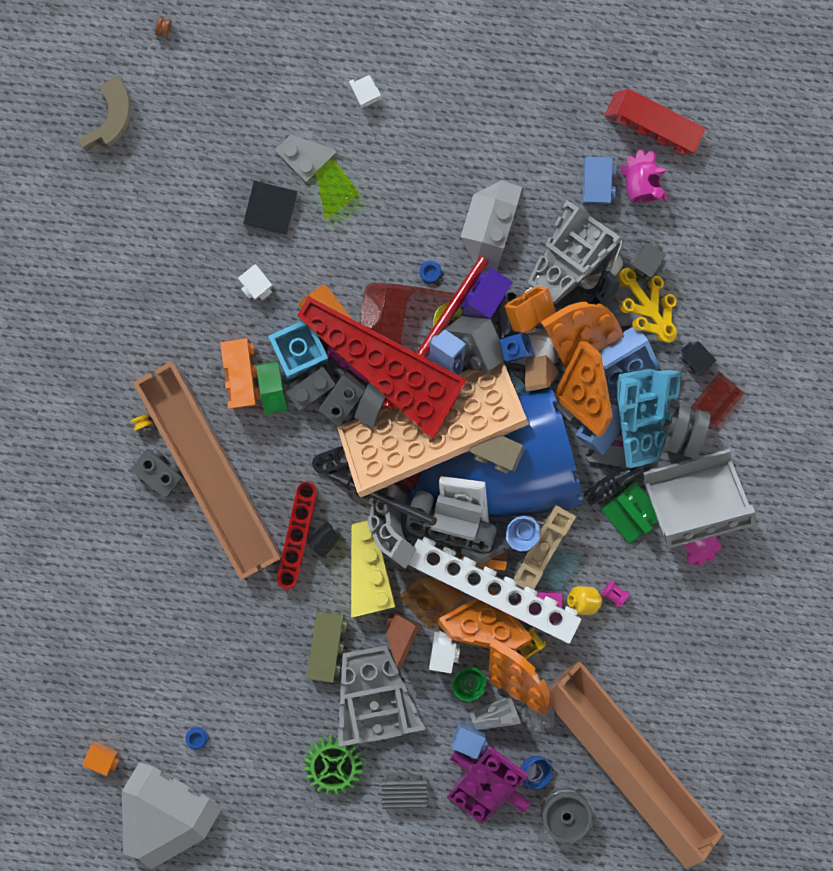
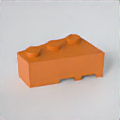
[220,338,262,409]

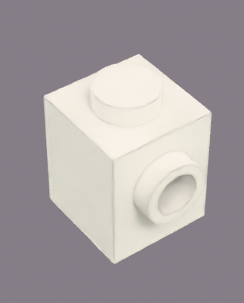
[238,264,274,300]

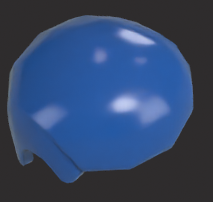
[520,756,553,790]

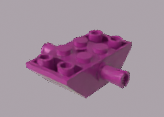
[447,745,531,824]

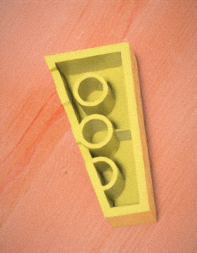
[351,520,395,618]

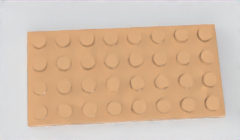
[337,361,529,498]

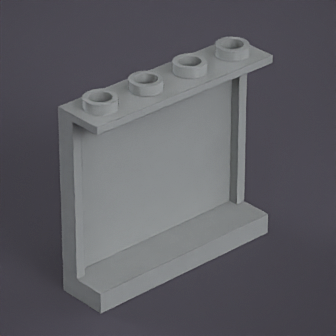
[643,449,756,549]

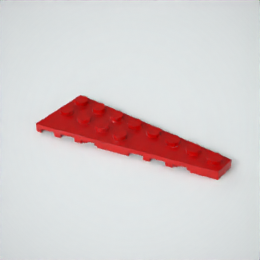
[297,296,467,440]

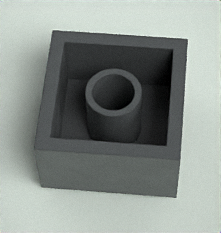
[443,316,505,372]

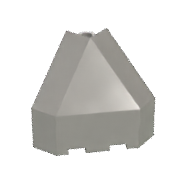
[122,762,221,870]

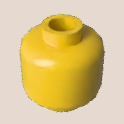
[567,586,602,616]

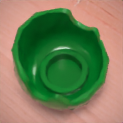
[452,667,487,702]

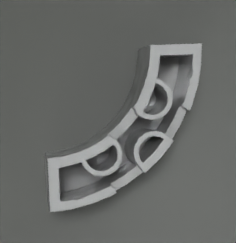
[368,484,417,569]

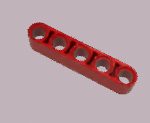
[277,481,318,589]

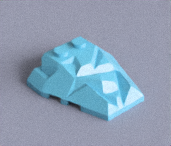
[616,369,681,468]

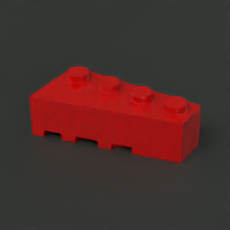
[604,88,706,156]

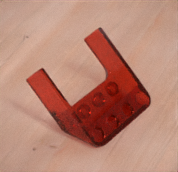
[359,282,454,344]

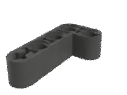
[406,491,496,552]

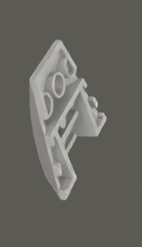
[528,199,623,304]
[338,646,426,747]

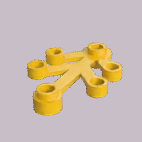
[616,268,677,343]

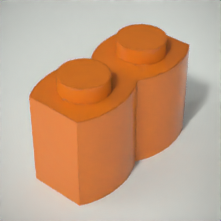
[505,286,556,334]

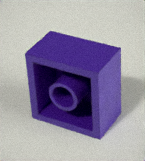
[461,268,513,319]

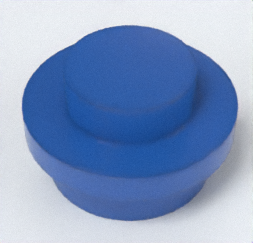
[185,727,208,750]

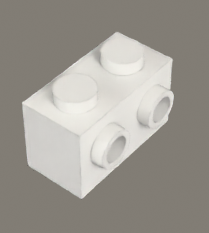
[429,631,460,673]

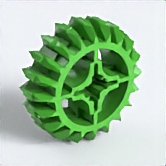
[303,735,364,796]

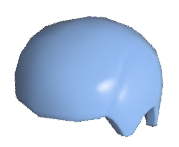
[506,515,541,552]

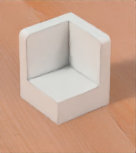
[349,75,381,109]

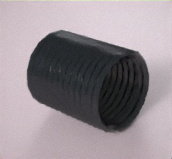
[307,521,343,558]

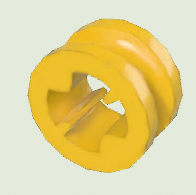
[130,413,153,431]

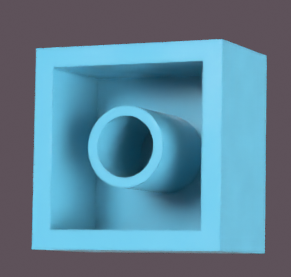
[268,321,328,381]

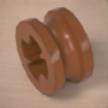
[155,16,172,39]

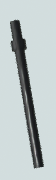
[329,471,437,526]

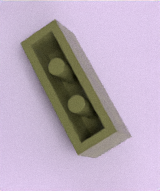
[307,610,348,683]

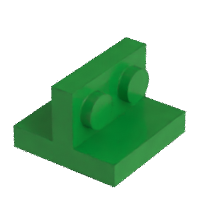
[601,481,657,544]

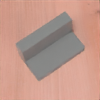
[431,495,483,540]

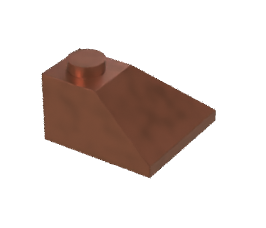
[384,612,420,669]

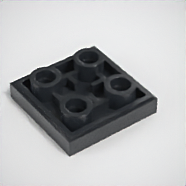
[243,180,298,235]

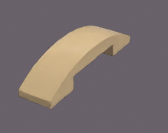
[513,505,576,590]

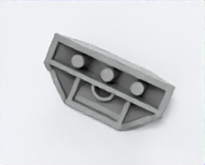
[461,181,522,271]

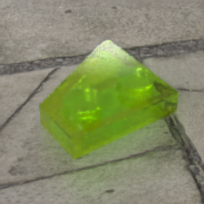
[315,158,360,220]

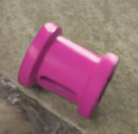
[600,579,630,608]

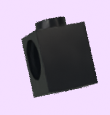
[679,341,717,376]

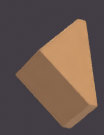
[525,355,559,392]

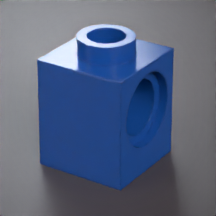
[500,333,535,362]

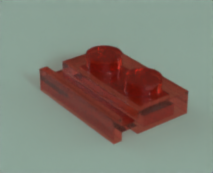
[690,372,744,427]

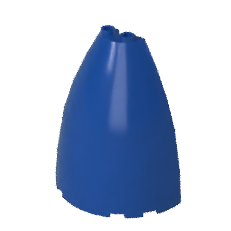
[404,384,583,517]

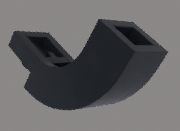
[556,271,620,314]

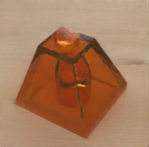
[398,575,465,629]

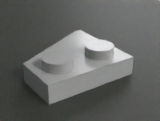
[275,135,337,183]
[469,696,521,730]

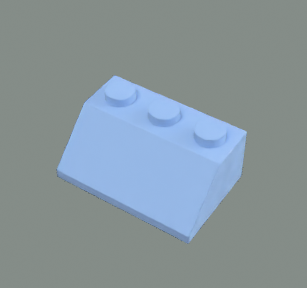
[599,327,661,399]

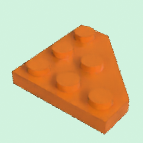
[554,341,613,437]
[438,588,533,652]

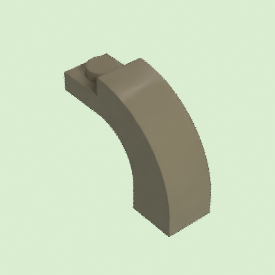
[78,76,132,151]

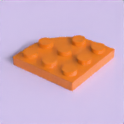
[541,302,624,369]
[489,639,550,715]

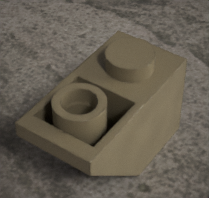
[470,436,526,474]

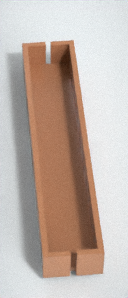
[133,361,282,580]
[548,661,723,869]

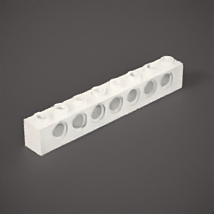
[408,536,581,644]

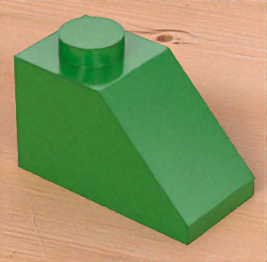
[256,361,287,415]

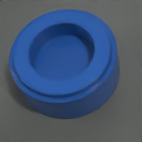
[419,261,442,283]

